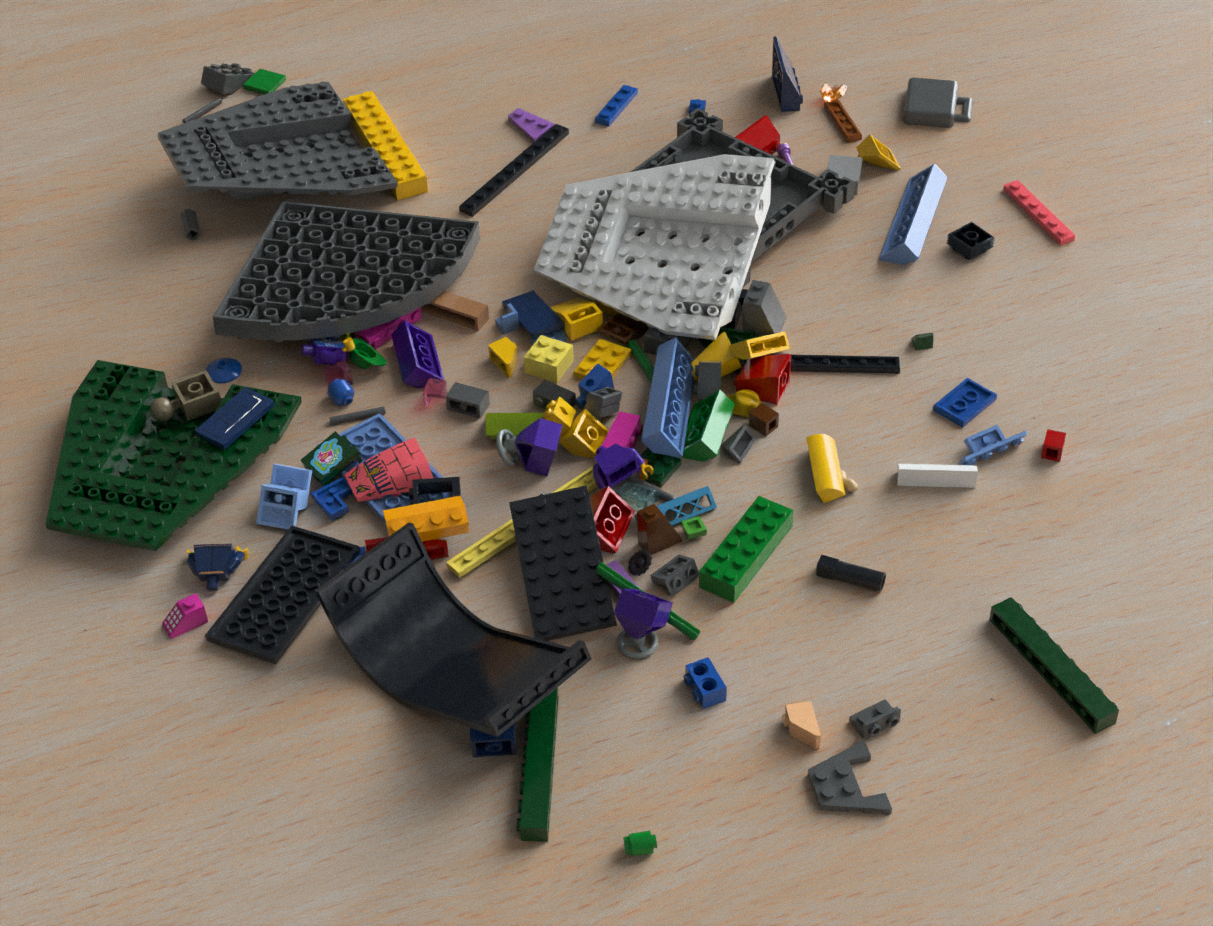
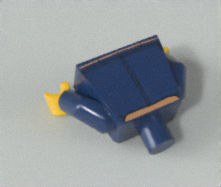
[186,544,249,591]

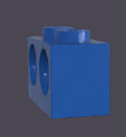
[683,657,727,709]

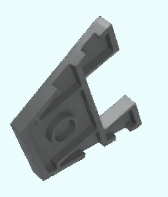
[807,740,892,815]

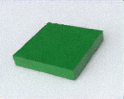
[243,69,286,95]

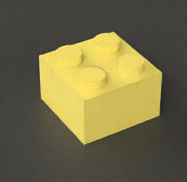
[524,335,574,383]

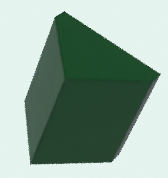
[911,333,933,350]

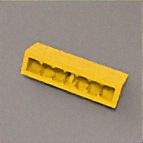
[729,331,790,359]
[806,434,845,503]

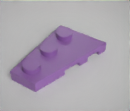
[508,108,555,143]

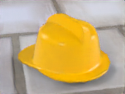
[727,389,762,418]

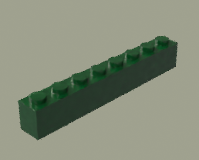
[989,597,1119,734]
[516,688,559,842]

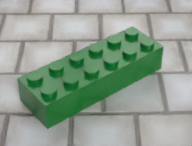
[699,496,794,603]

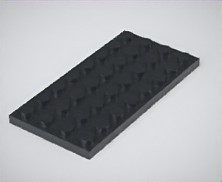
[509,485,617,641]
[205,525,361,664]

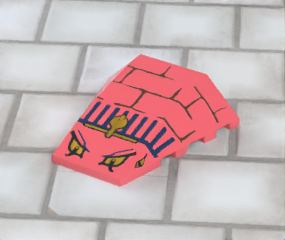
[344,437,433,502]

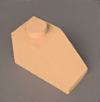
[782,701,821,749]

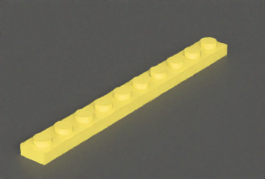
[446,466,598,578]

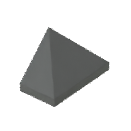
[722,425,757,463]

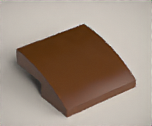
[598,312,649,345]

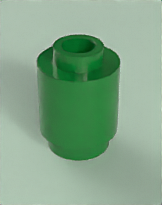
[623,830,657,857]

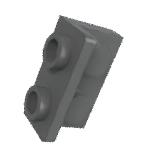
[650,555,699,596]
[849,699,901,739]

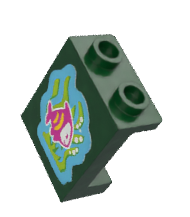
[300,431,363,487]

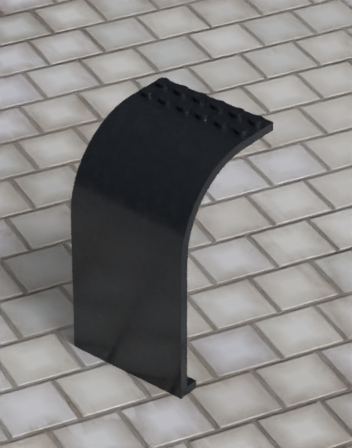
[314,522,592,737]

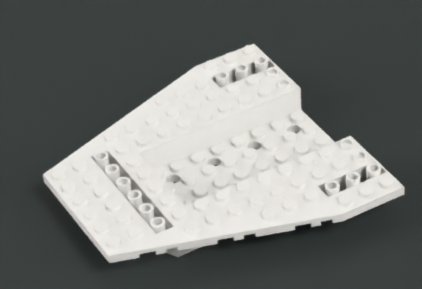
[534,154,775,340]

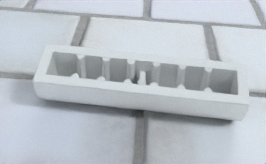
[897,464,978,488]

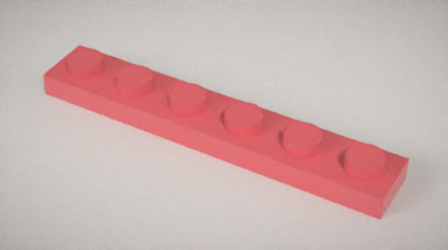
[1003,180,1075,245]

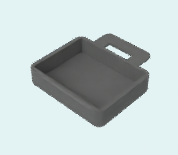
[903,77,973,128]

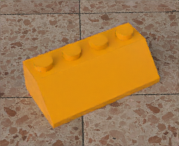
[383,496,469,542]

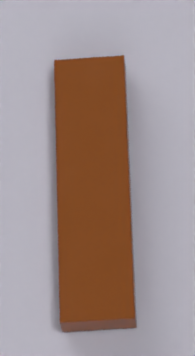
[824,100,862,143]

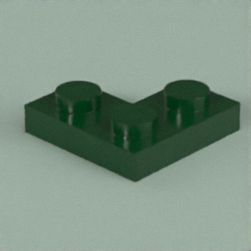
[640,447,681,488]

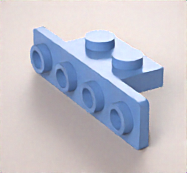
[958,425,1028,465]

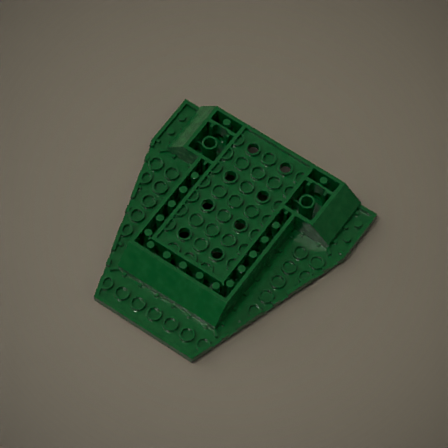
[45,360,302,551]

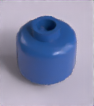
[327,379,355,406]

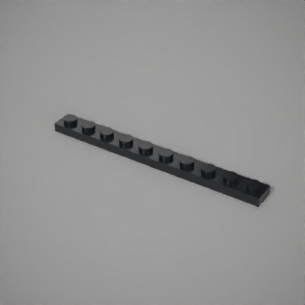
[459,124,569,217]

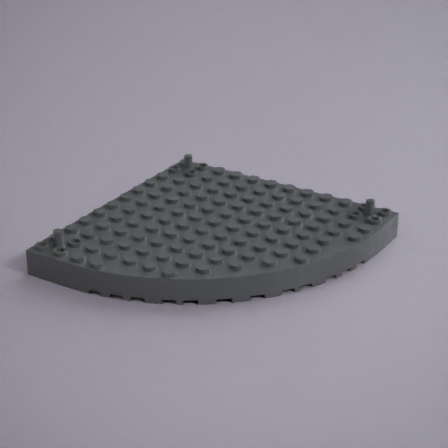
[213,201,480,342]

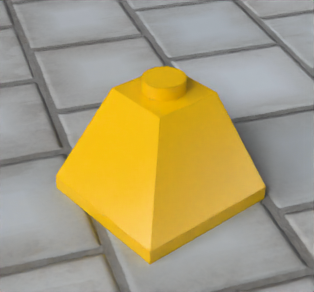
[856,134,901,171]
[559,409,609,459]

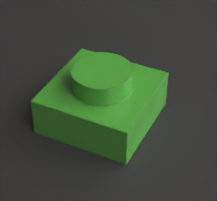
[681,516,707,540]

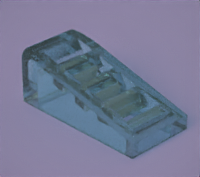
[616,481,658,509]

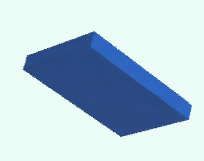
[933,378,997,428]

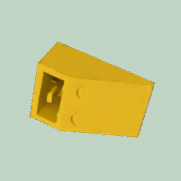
[550,297,603,341]

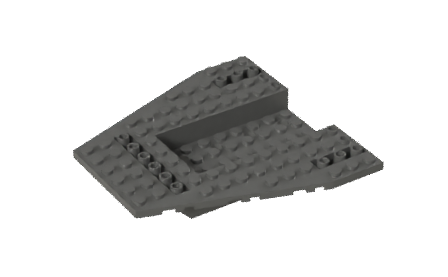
[158,81,398,201]

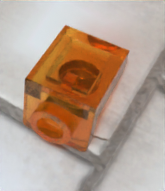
[820,83,848,102]

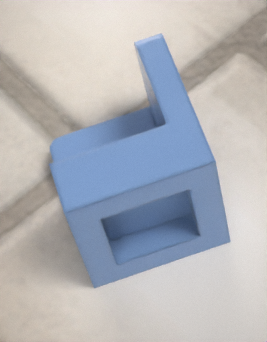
[495,303,519,335]

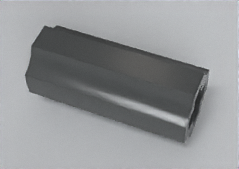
[181,208,200,240]

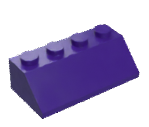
[391,320,445,388]

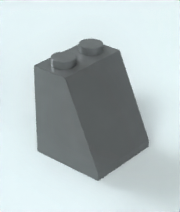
[742,280,786,338]

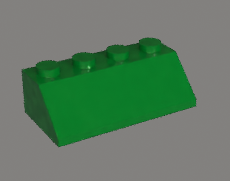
[680,390,735,462]

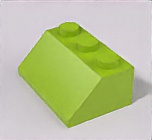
[486,413,544,440]

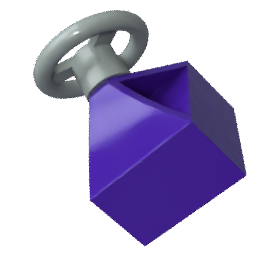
[496,418,562,476]
[614,589,673,659]

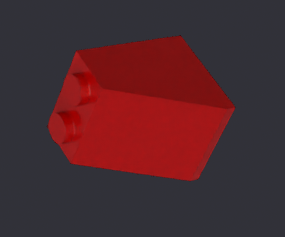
[734,353,791,405]

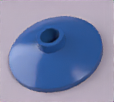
[206,358,242,383]

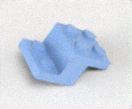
[256,464,312,530]

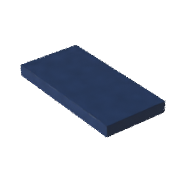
[502,290,565,339]

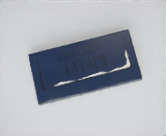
[195,387,275,450]

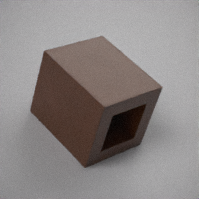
[749,403,779,436]

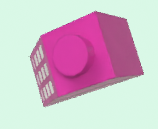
[162,593,208,639]

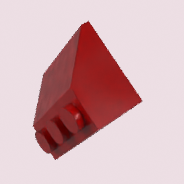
[735,115,780,155]
[590,486,635,554]

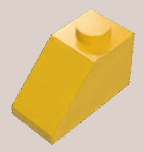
[488,337,518,378]

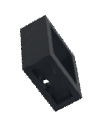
[409,477,461,505]

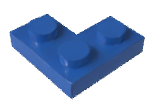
[311,476,353,520]

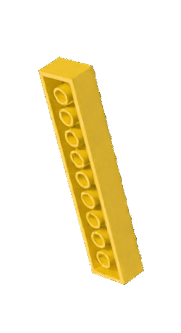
[343,91,428,201]

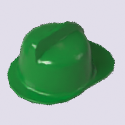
[349,338,387,369]

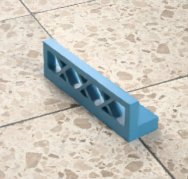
[634,486,717,525]

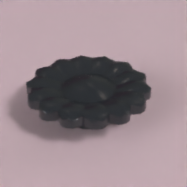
[628,550,652,576]

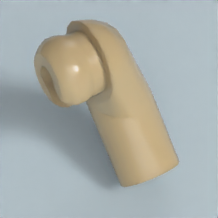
[840,470,858,493]

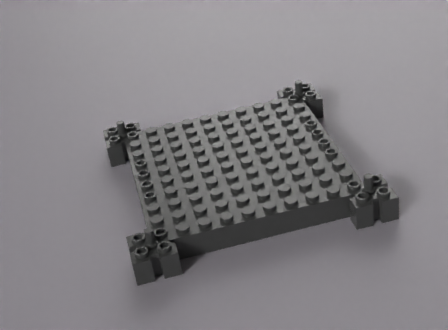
[631,108,855,287]

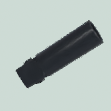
[816,555,886,592]

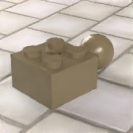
[150,370,221,422]

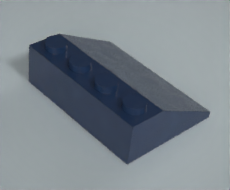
[772,36,803,112]

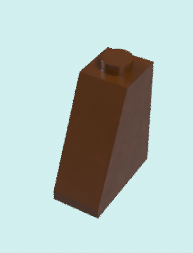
[637,504,682,555]

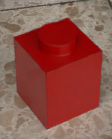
[1041,429,1066,462]

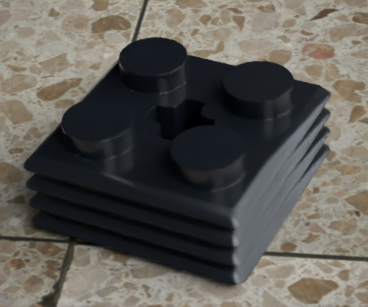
[946,222,995,260]

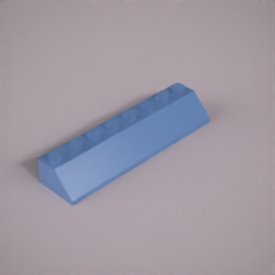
[879,163,947,265]
[642,337,695,458]

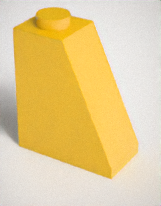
[691,332,742,381]

